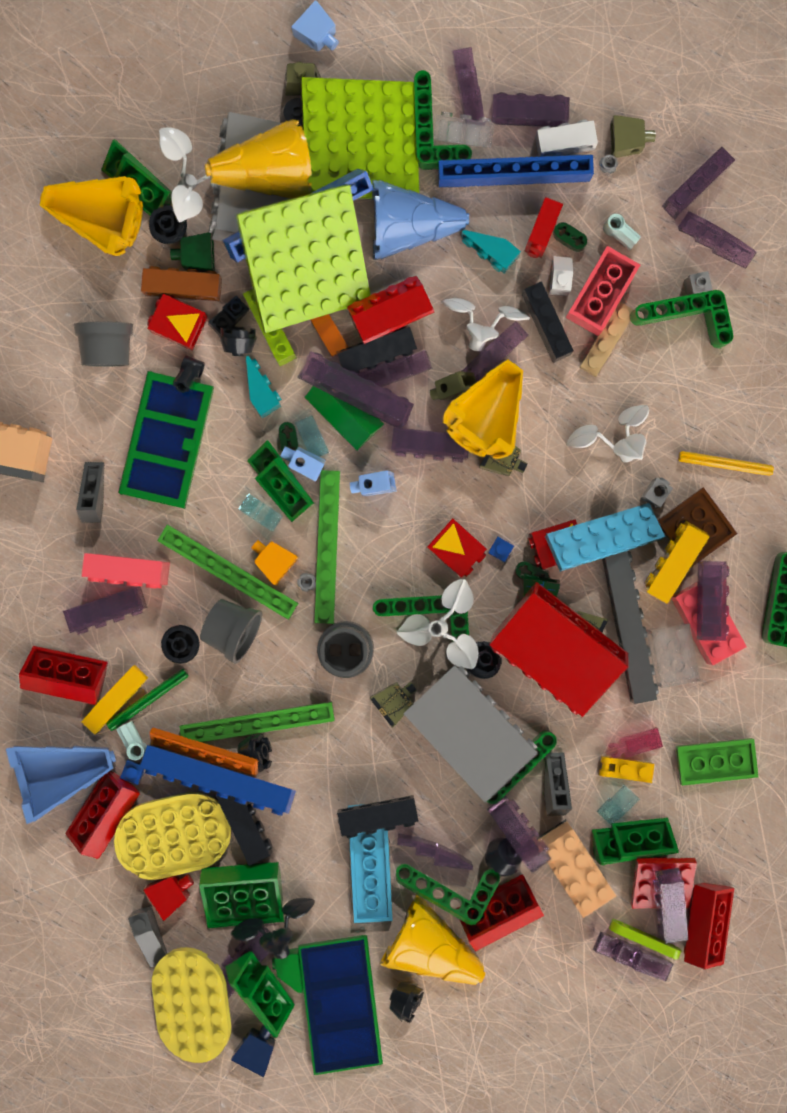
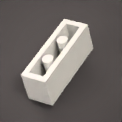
[535,120,598,157]

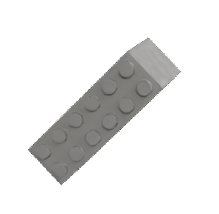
[209,112,298,241]
[404,665,537,802]

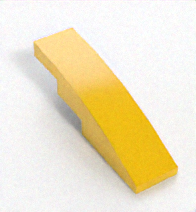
[81,665,148,735]

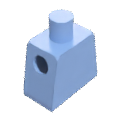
[291,0,339,51]
[280,446,326,481]
[350,470,397,496]

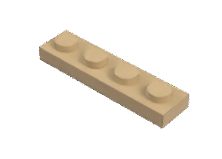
[579,302,633,377]

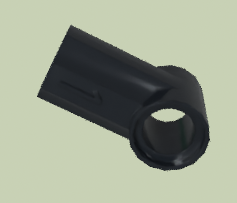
[173,355,205,393]

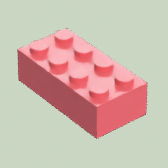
[565,246,640,336]
[82,553,170,589]
[671,579,747,665]

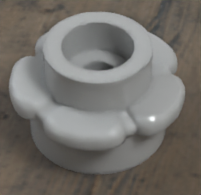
[599,155,618,174]
[297,573,316,592]

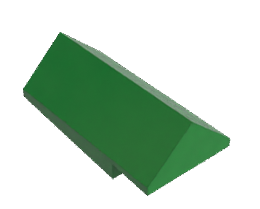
[101,139,172,216]
[305,371,385,451]
[247,440,314,522]
[592,818,679,865]
[225,952,295,1038]

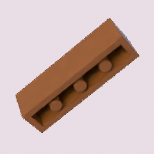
[141,266,222,302]

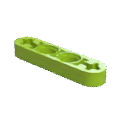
[609,919,682,960]

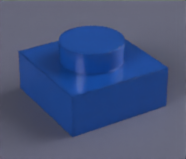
[488,536,514,562]
[120,759,145,785]

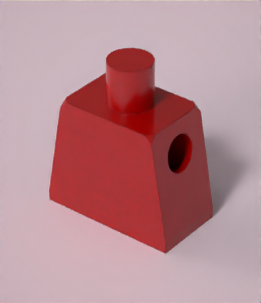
[143,874,194,921]

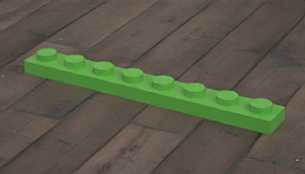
[315,470,340,624]
[157,524,299,620]
[179,701,335,742]

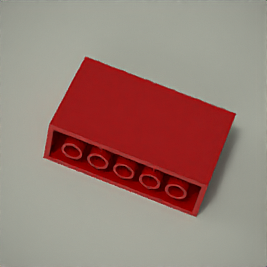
[490,582,629,717]

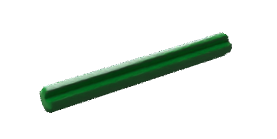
[106,669,189,731]

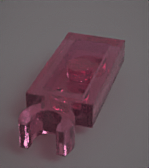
[608,728,663,758]

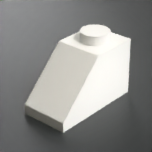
[549,256,573,296]

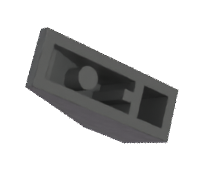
[76,462,105,523]
[544,752,572,816]
[128,905,167,967]

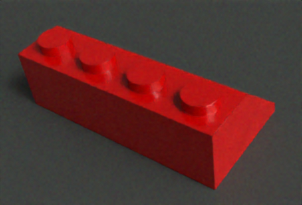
[347,275,434,344]
[19,646,108,705]
[65,770,140,859]
[456,874,544,952]
[684,883,735,970]

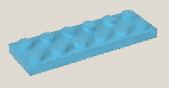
[545,503,665,571]
[348,804,393,923]

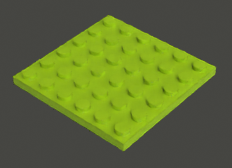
[301,77,419,199]
[235,184,370,333]

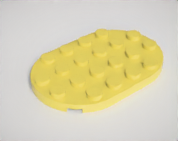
[114,792,231,880]
[152,947,231,1063]

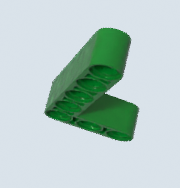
[414,70,472,170]
[630,290,734,349]
[762,552,787,647]
[373,595,469,642]
[487,730,557,804]
[395,864,500,925]

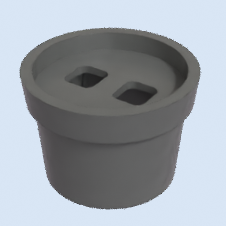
[73,322,133,367]
[200,599,262,664]
[317,621,374,678]

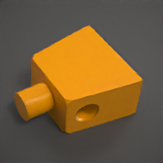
[251,540,299,585]

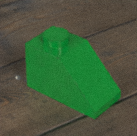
[272,948,303,993]

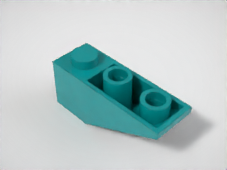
[461,230,521,274]
[246,356,282,418]

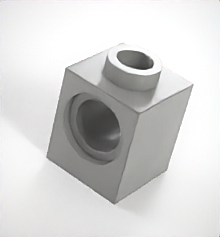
[684,271,713,295]
[641,477,673,509]

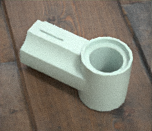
[603,214,641,251]
[116,721,147,760]

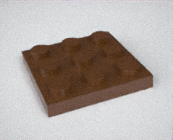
[658,487,738,568]

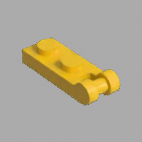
[598,756,655,783]

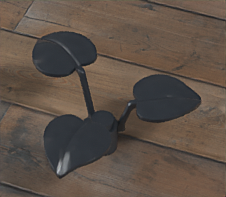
[230,898,315,959]

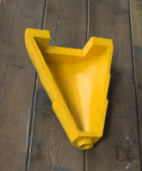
[204,120,312,199]
[39,176,143,256]
[443,359,523,459]
[380,895,486,985]

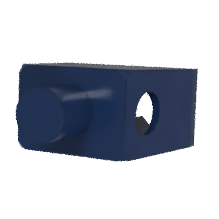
[231,1025,276,1077]

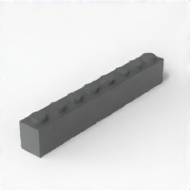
[602,550,659,704]

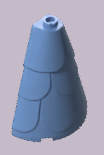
[372,180,469,260]
[6,746,116,824]

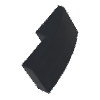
[208,295,249,335]

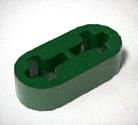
[553,222,587,252]
[279,422,299,451]
[515,561,550,579]

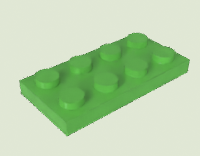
[676,738,759,786]

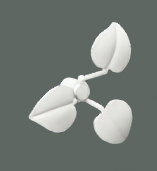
[159,127,214,222]
[441,298,530,351]
[567,405,649,462]
[397,579,478,669]

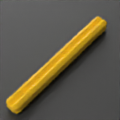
[678,451,774,476]

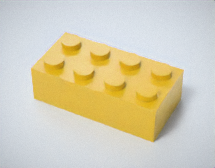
[645,521,710,604]

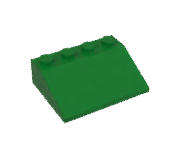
[199,862,285,928]

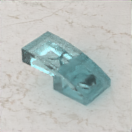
[295,415,329,457]
[239,494,283,532]
[597,785,640,825]

